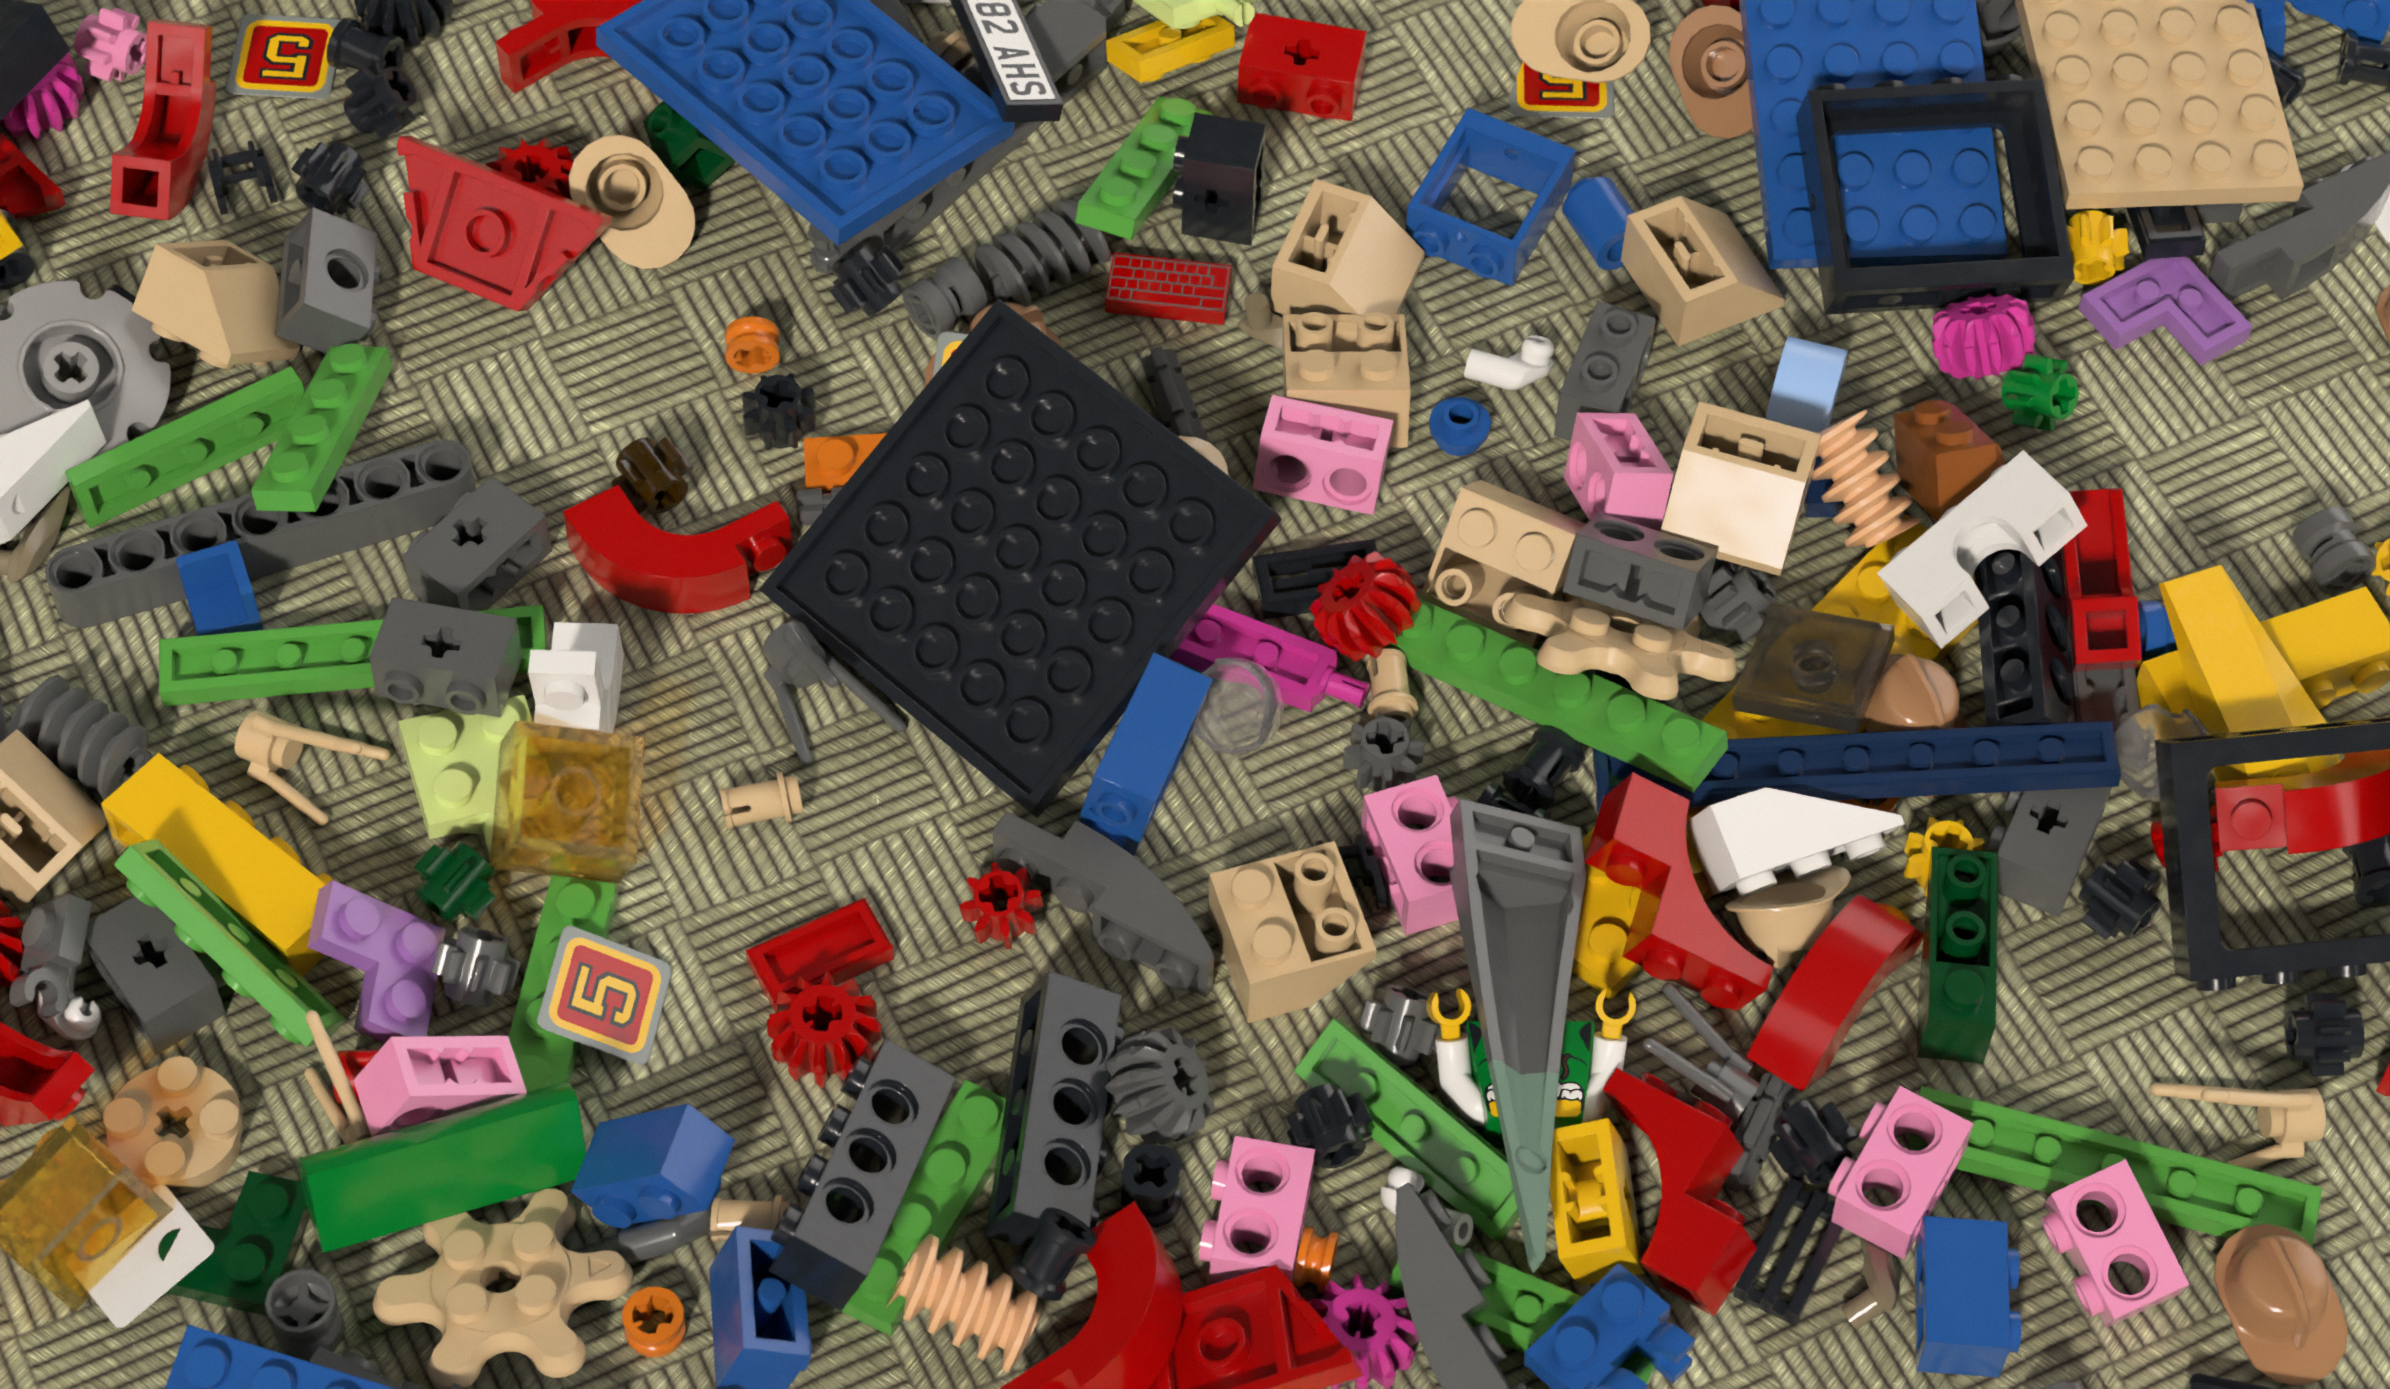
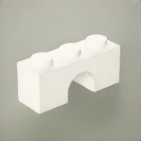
[1877,450,2088,649]

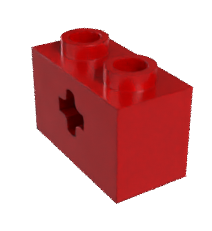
[1237,13,1367,122]

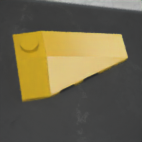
[2158,565,2341,782]

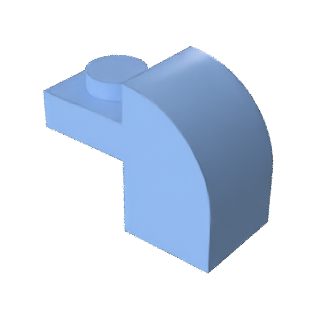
[1765,336,1848,433]

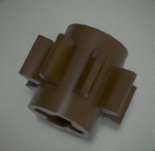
[611,437,693,514]

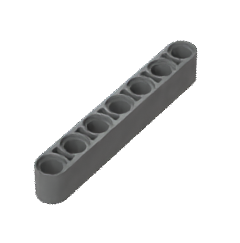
[45,439,477,628]

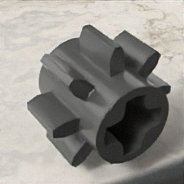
[1700,562,1778,642]
[1343,713,1424,792]
[432,927,521,1007]
[1358,985,1441,1065]

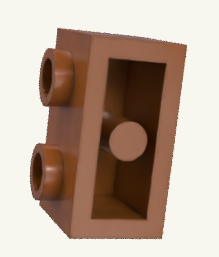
[1893,400,2005,522]

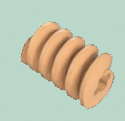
[1812,409,1922,548]
[885,1234,1041,1373]

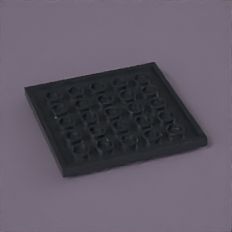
[759,298,1282,819]

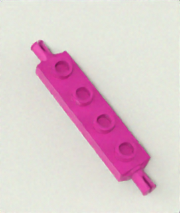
[1169,604,1370,713]

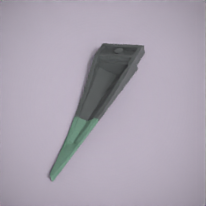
[1449,799,1586,1273]

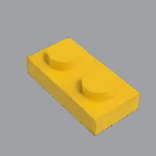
[1106,15,1235,83]

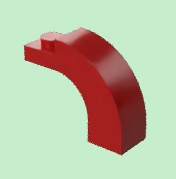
[495,0,643,94]
[110,19,217,221]
[563,485,792,614]
[2214,749,2390,854]
[1746,894,1924,1092]
[1000,1201,1183,1389]

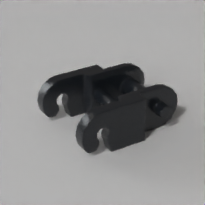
[207,140,278,216]
[1315,834,1386,910]

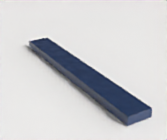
[1593,721,2121,812]

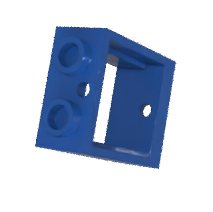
[1405,108,1576,287]
[1078,652,1213,856]

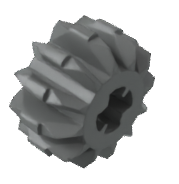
[1105,1027,1216,1144]

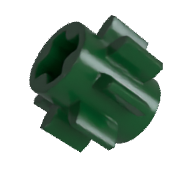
[413,841,496,923]

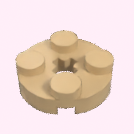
[103,1056,244,1193]

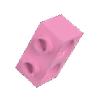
[1252,395,1394,515]
[1563,412,1674,531]
[1361,775,1459,935]
[354,1036,527,1137]
[1828,1086,1973,1260]
[1199,1136,1315,1285]
[2041,1159,2190,1328]

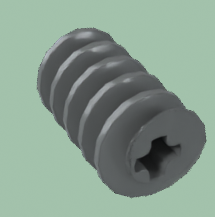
[974,194,1111,307]
[8,675,152,800]

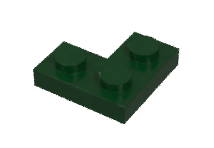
[158,1171,310,1316]

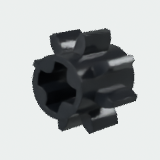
[343,61,417,139]
[291,142,370,215]
[829,241,905,317]
[742,374,817,450]
[2078,859,2161,940]
[2284,992,2364,1077]
[1287,1084,1373,1169]
[1768,1099,1858,1184]

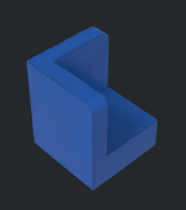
[175,540,264,636]

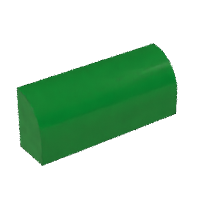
[298,1081,586,1253]

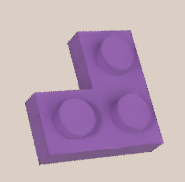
[2078,256,2252,366]
[308,880,446,1043]

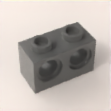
[1554,301,1656,441]
[1563,512,1718,631]

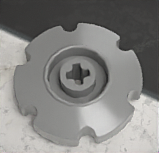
[0,281,171,459]

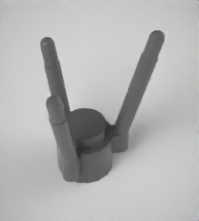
[763,621,906,766]
[1623,983,1761,1127]

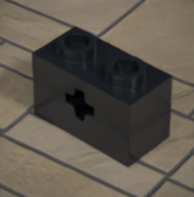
[1173,113,1266,246]

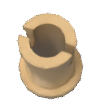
[1366,648,1419,727]
[720,771,804,829]
[710,1195,798,1242]

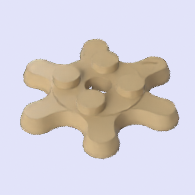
[1504,593,1737,700]
[372,1188,633,1389]

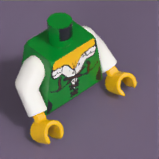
[1426,988,1636,1148]

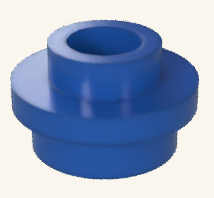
[1429,397,1491,456]

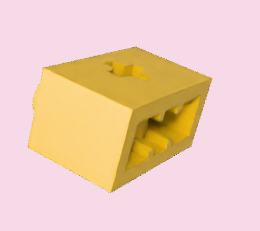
[1550,1118,1645,1286]

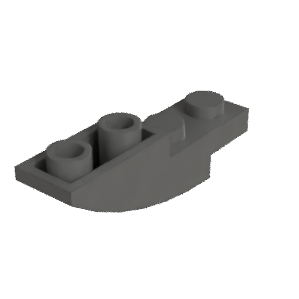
[2208,151,2390,301]
[993,811,1214,998]
[1395,1182,1528,1389]

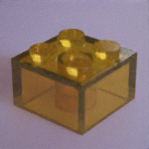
[490,720,645,884]
[0,1115,173,1311]

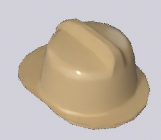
[1511,0,1651,83]
[569,135,696,269]
[1725,865,1851,969]

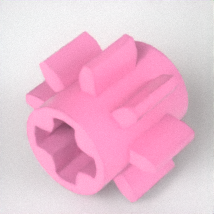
[75,7,147,82]

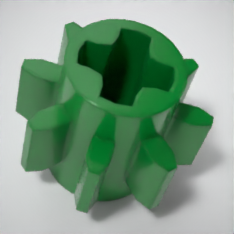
[2001,354,2079,431]

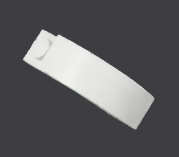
[528,622,624,744]

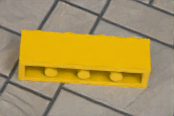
[2136,586,2390,740]
[101,752,335,977]

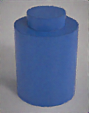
[1562,177,1635,270]

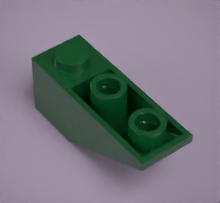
[1917,847,1998,1064]

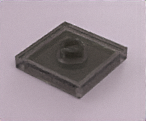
[1732,604,1895,733]

